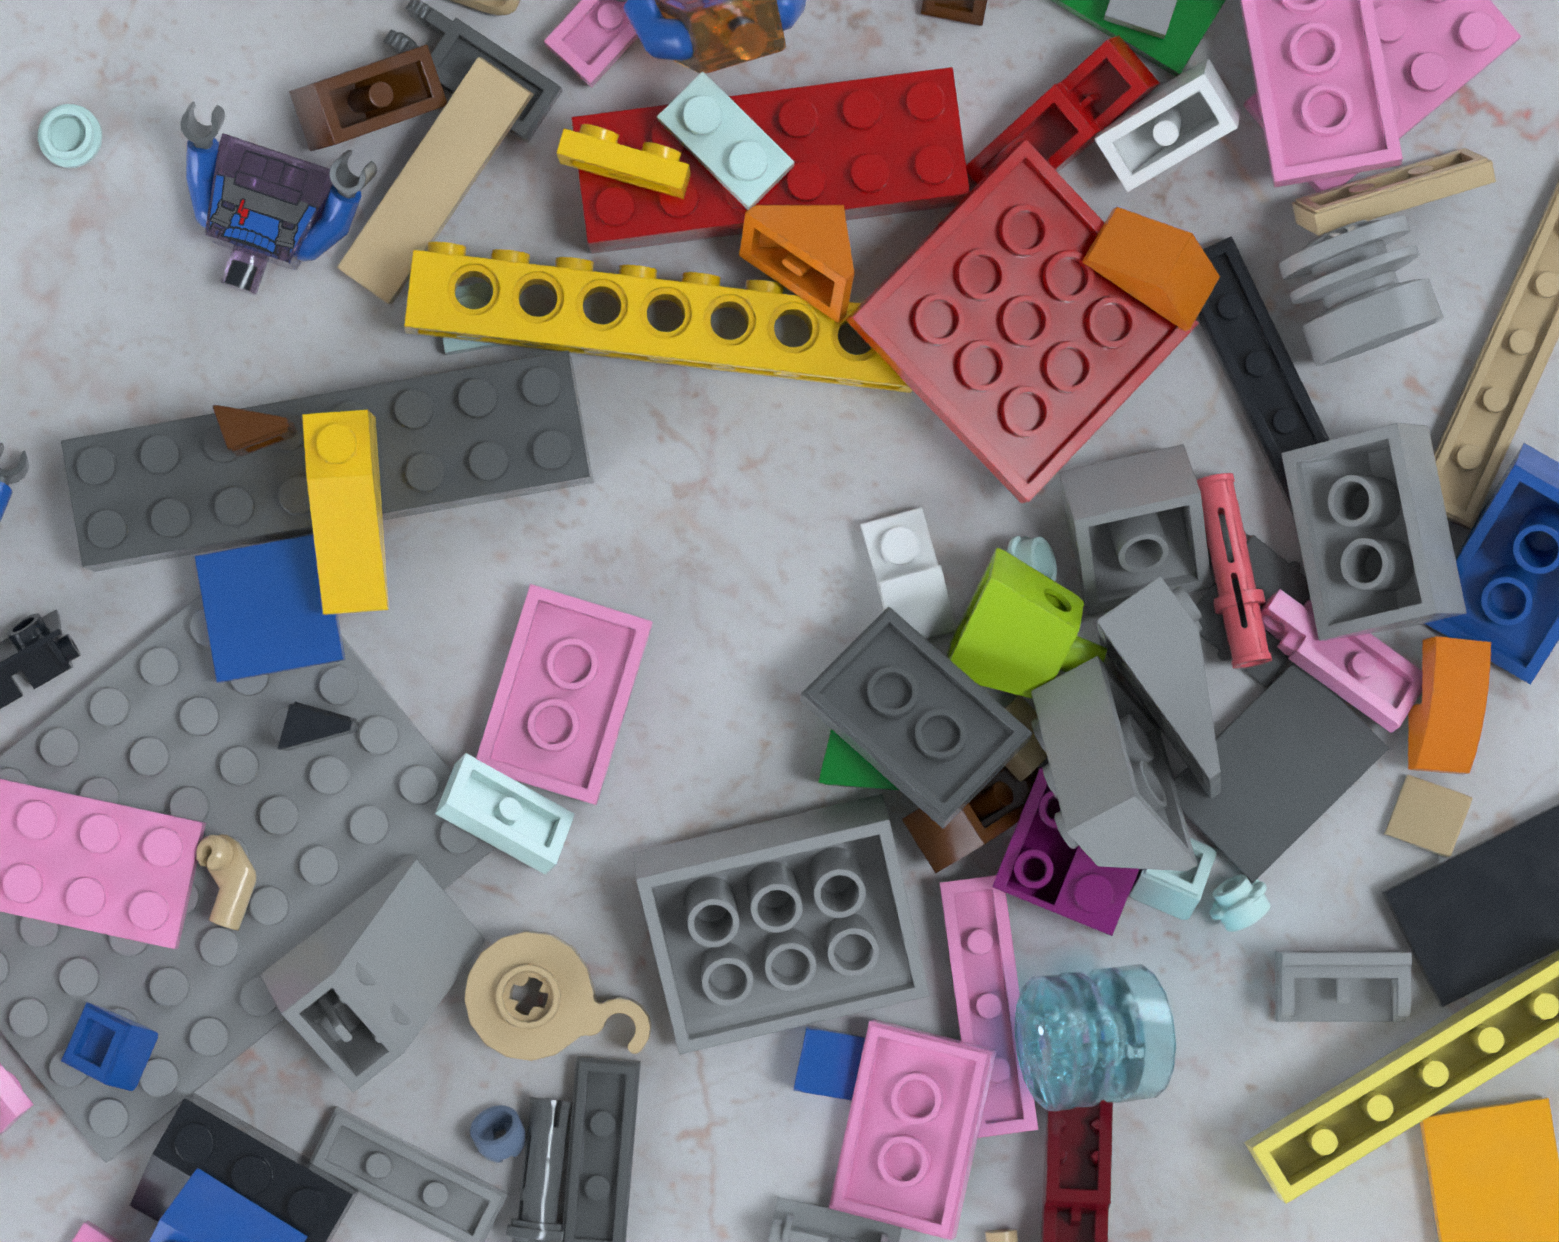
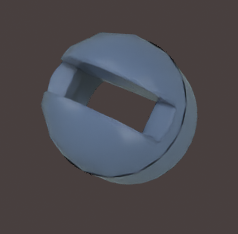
[470,1105,526,1163]

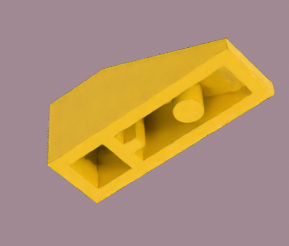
[302,410,389,615]

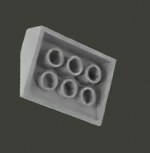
[633,794,930,1055]

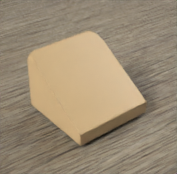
[1384,774,1472,857]

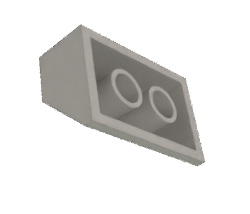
[1281,423,1467,641]
[1031,656,1197,871]

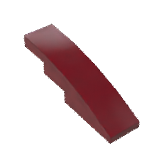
[1041,1075,1113,1242]

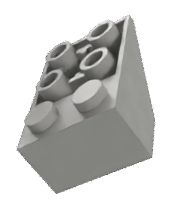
[260,855,485,1093]

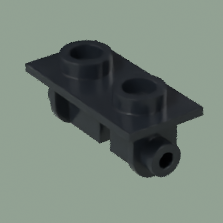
[0,610,81,709]

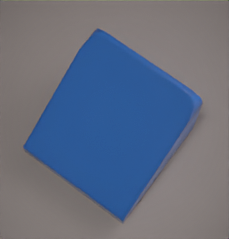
[61,1002,158,1091]
[793,1025,866,1101]

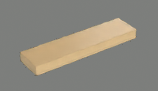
[337,57,534,304]

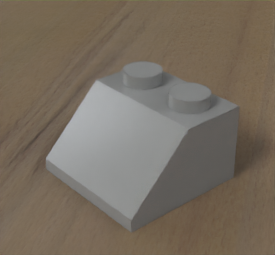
[1059,444,1212,614]

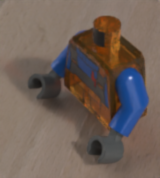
[616,0,806,73]

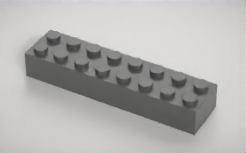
[61,350,594,572]

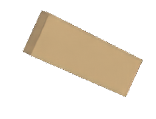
[1292,148,1496,236]

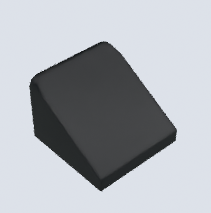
[278,702,359,751]

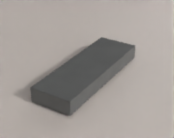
[561,1056,641,1242]

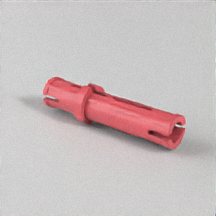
[1197,473,1272,669]

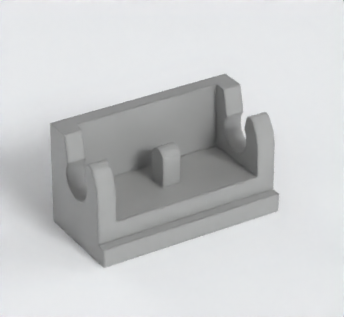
[1275,951,1412,1022]

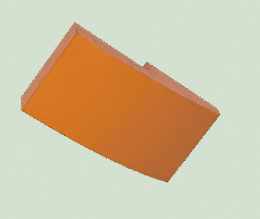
[1408,636,1491,775]

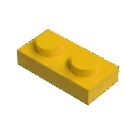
[556,124,691,199]

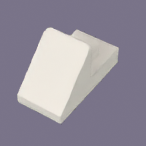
[860,507,956,639]

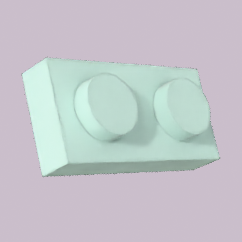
[657,71,794,210]
[435,753,575,874]

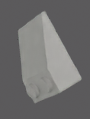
[1096,576,1221,799]

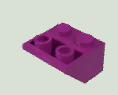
[992,767,1139,936]

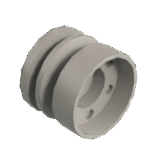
[1278,216,1444,366]

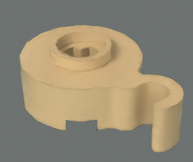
[464,931,652,1061]

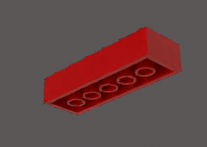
[571,67,970,254]

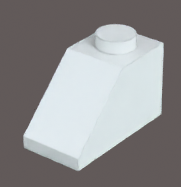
[1094,58,1241,193]

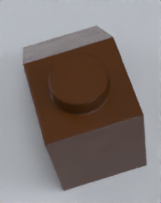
[289,44,447,152]
[902,766,1039,874]

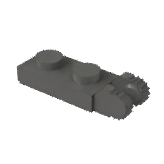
[383,0,563,143]

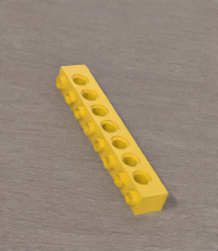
[404,242,913,393]

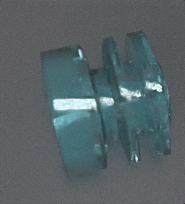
[1014,964,1176,1111]

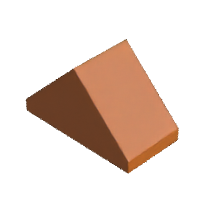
[739,205,854,323]
[1082,207,1220,331]

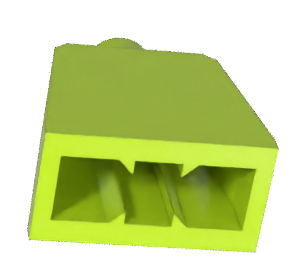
[947,548,1107,699]

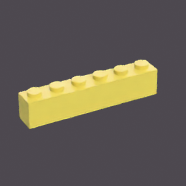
[1244,950,1559,1204]

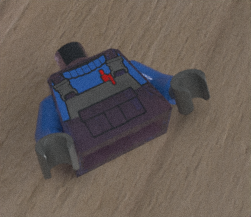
[180,101,377,295]

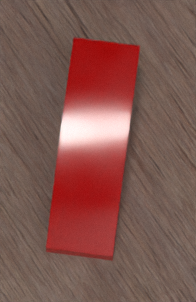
[966,36,1160,184]

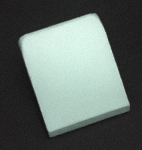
[1130,838,1218,920]

